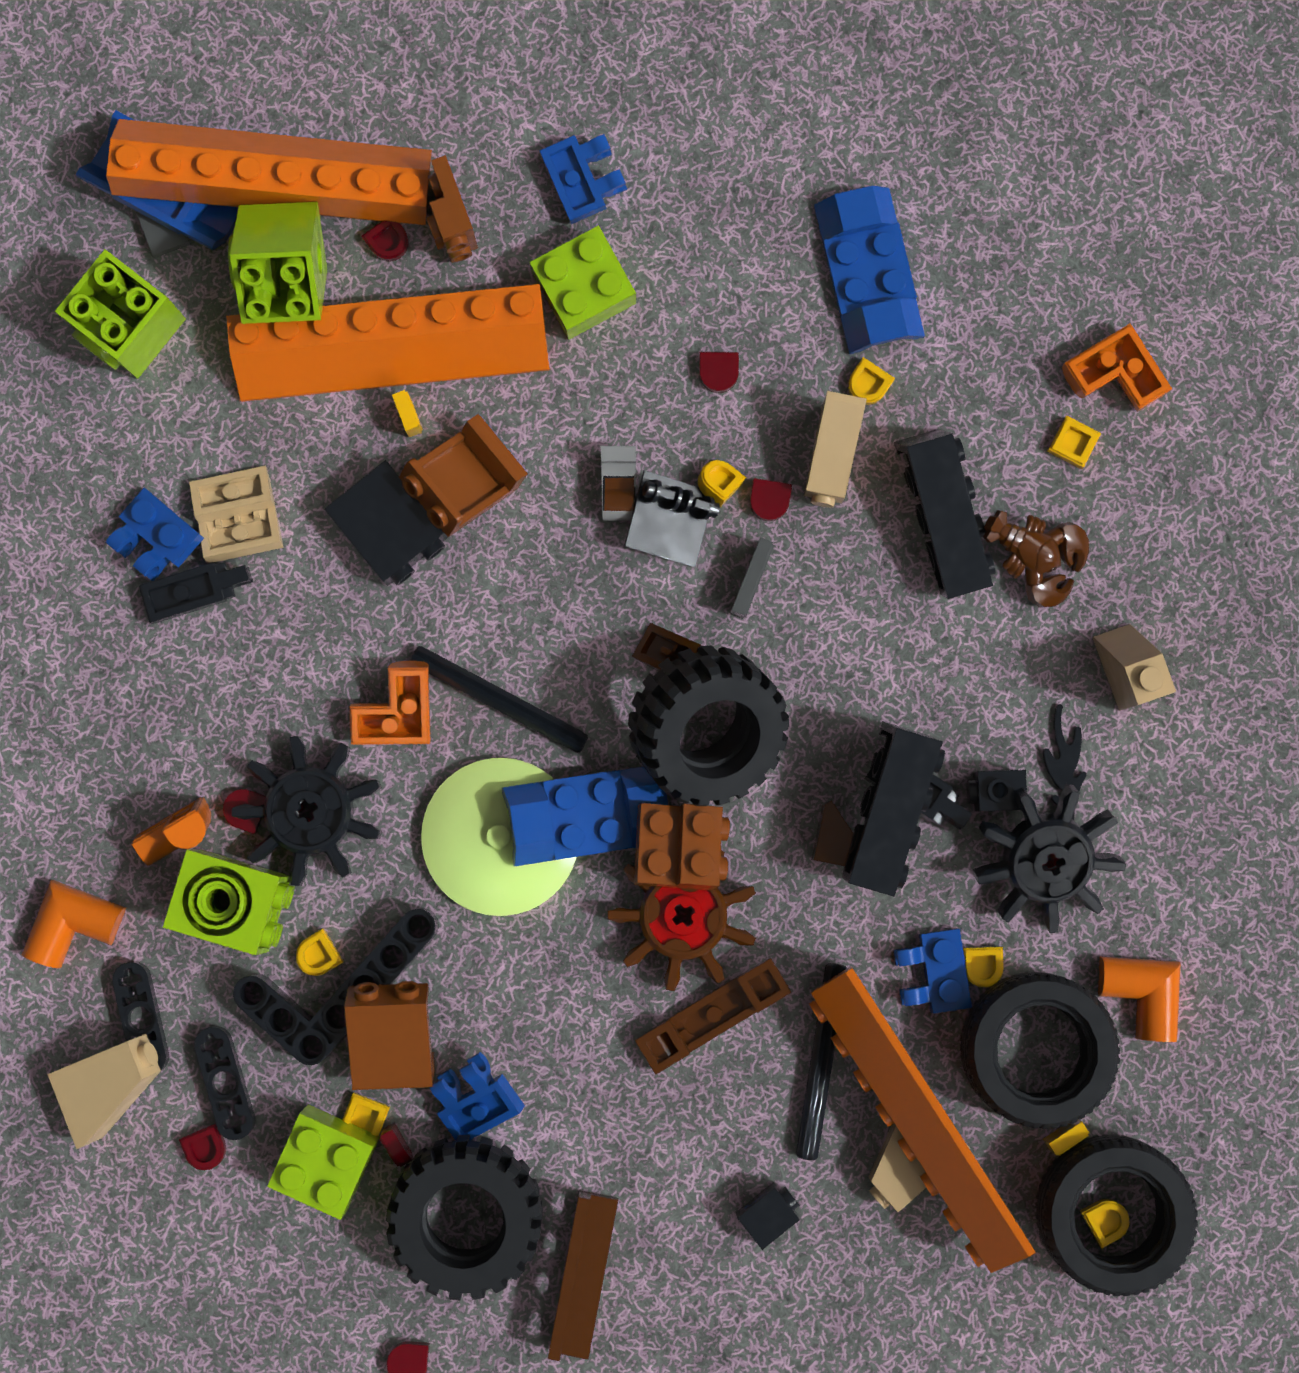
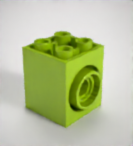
[228,202,327,324]
[55,249,186,379]
[162,849,295,955]

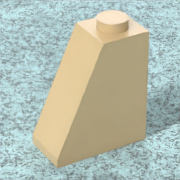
[804,391,867,508]
[1093,624,1176,711]
[47,1034,161,1149]
[869,1123,970,1212]

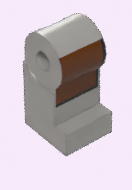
[600,446,636,521]

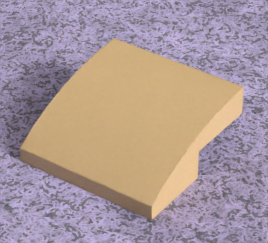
[189,465,284,564]

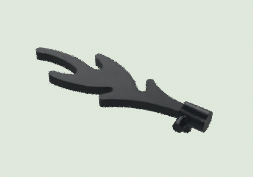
[1043,704,1087,820]

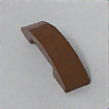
[635,958,792,1075]

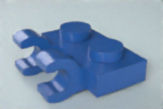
[540,134,627,224]
[106,487,204,581]
[893,928,972,1014]
[430,1052,525,1140]

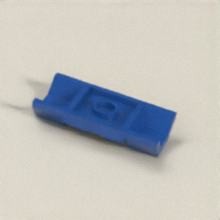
[76,110,239,250]
[814,185,925,354]
[502,767,668,867]

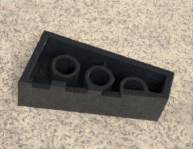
[894,429,996,599]
[842,721,945,897]

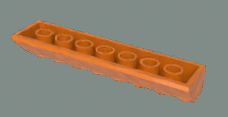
[106,119,432,225]
[226,284,550,402]
[809,966,1036,1273]

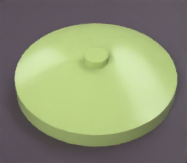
[421,758,577,916]

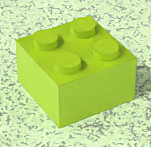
[530,225,637,340]
[267,1104,380,1220]

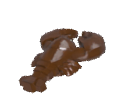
[983,510,1089,607]

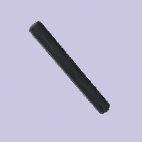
[411,646,588,753]
[796,963,847,1161]

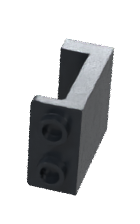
[324,460,448,586]

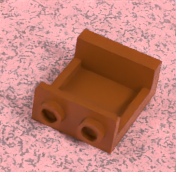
[399,414,528,537]
[344,981,435,1090]

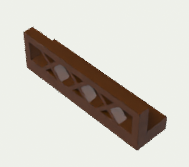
[548,1191,619,1361]

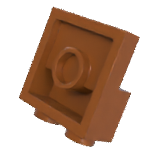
[426,155,478,263]
[634,803,730,891]

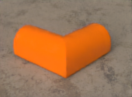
[1062,323,1172,412]
[349,660,431,745]
[132,797,211,866]
[22,880,126,968]
[1098,956,1181,1042]

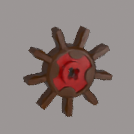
[608,850,756,991]

